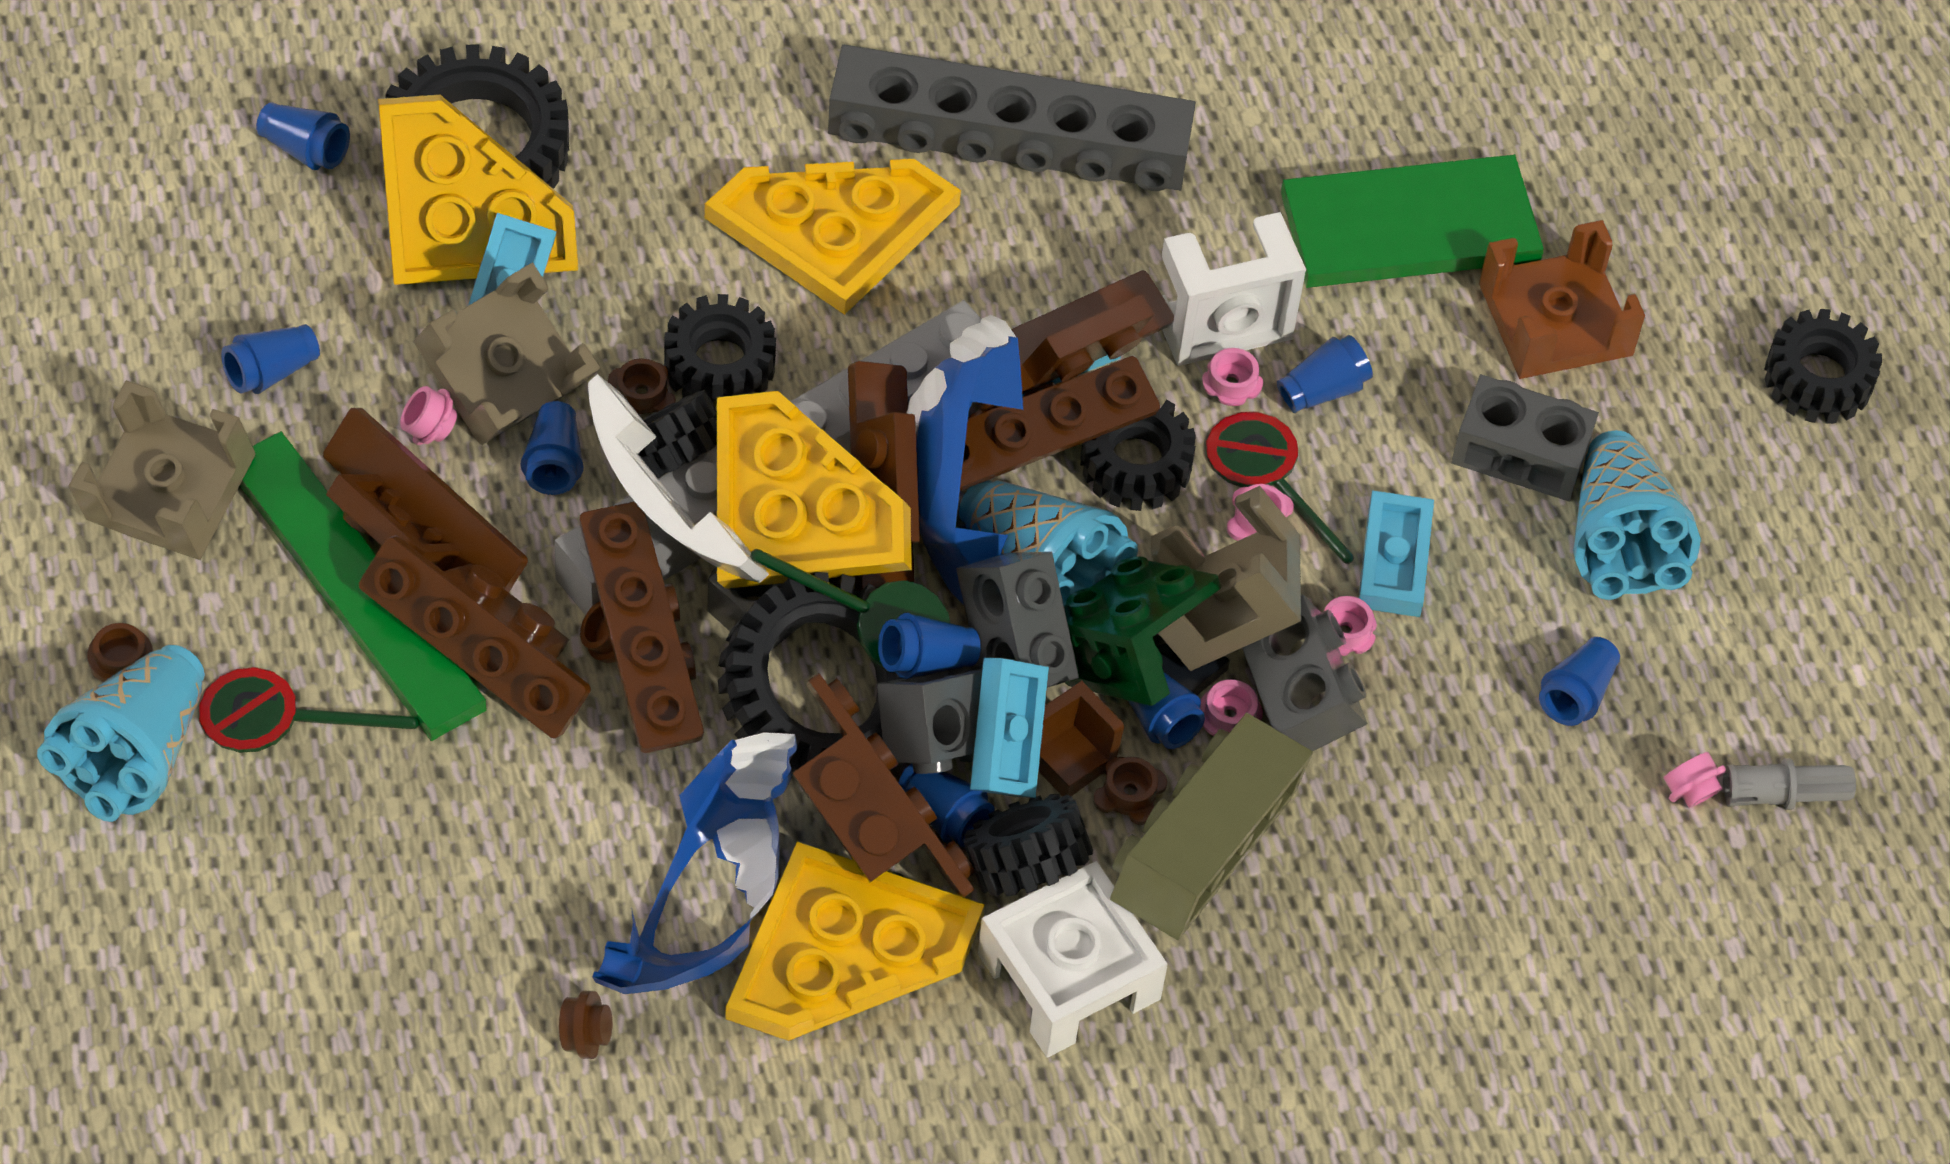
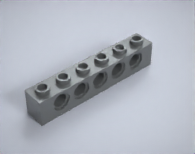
[828,44,1196,191]

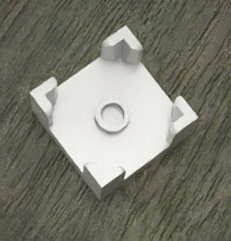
[1162,212,1306,366]
[978,861,1168,1058]

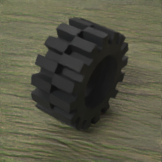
[664,294,776,403]
[1764,309,1882,424]
[638,390,717,478]
[1080,399,1196,511]
[963,794,1094,897]

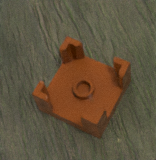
[1479,220,1645,379]

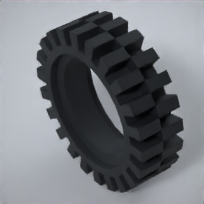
[380,44,569,189]
[717,572,901,773]

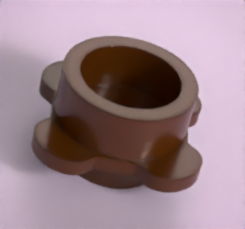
[608,358,676,415]
[1093,757,1167,825]

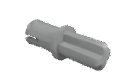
[1723,758,1856,810]

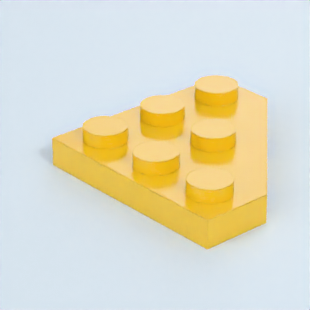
[378,95,578,285]
[704,159,961,315]
[717,391,912,589]
[725,842,985,1041]

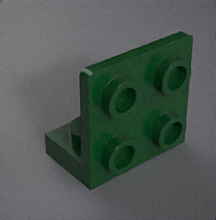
[1064,556,1222,706]

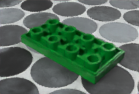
[1281,154,1544,288]

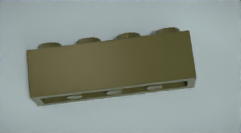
[1110,712,1313,940]

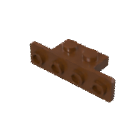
[976,270,1174,411]
[960,356,1160,491]
[848,361,920,591]
[323,408,528,592]
[579,501,704,753]
[359,536,591,739]
[792,673,975,898]

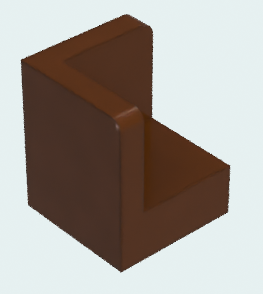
[1038,681,1124,797]

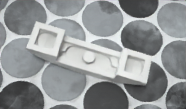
[588,374,769,583]

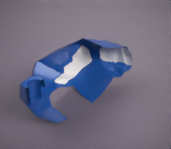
[907,315,1023,605]
[592,733,797,994]

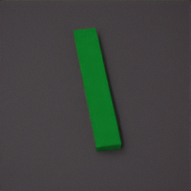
[240,431,487,741]

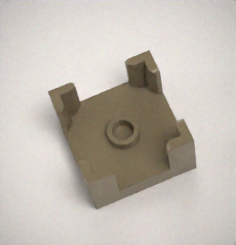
[413,262,601,445]
[68,380,256,560]
[1151,486,1301,671]

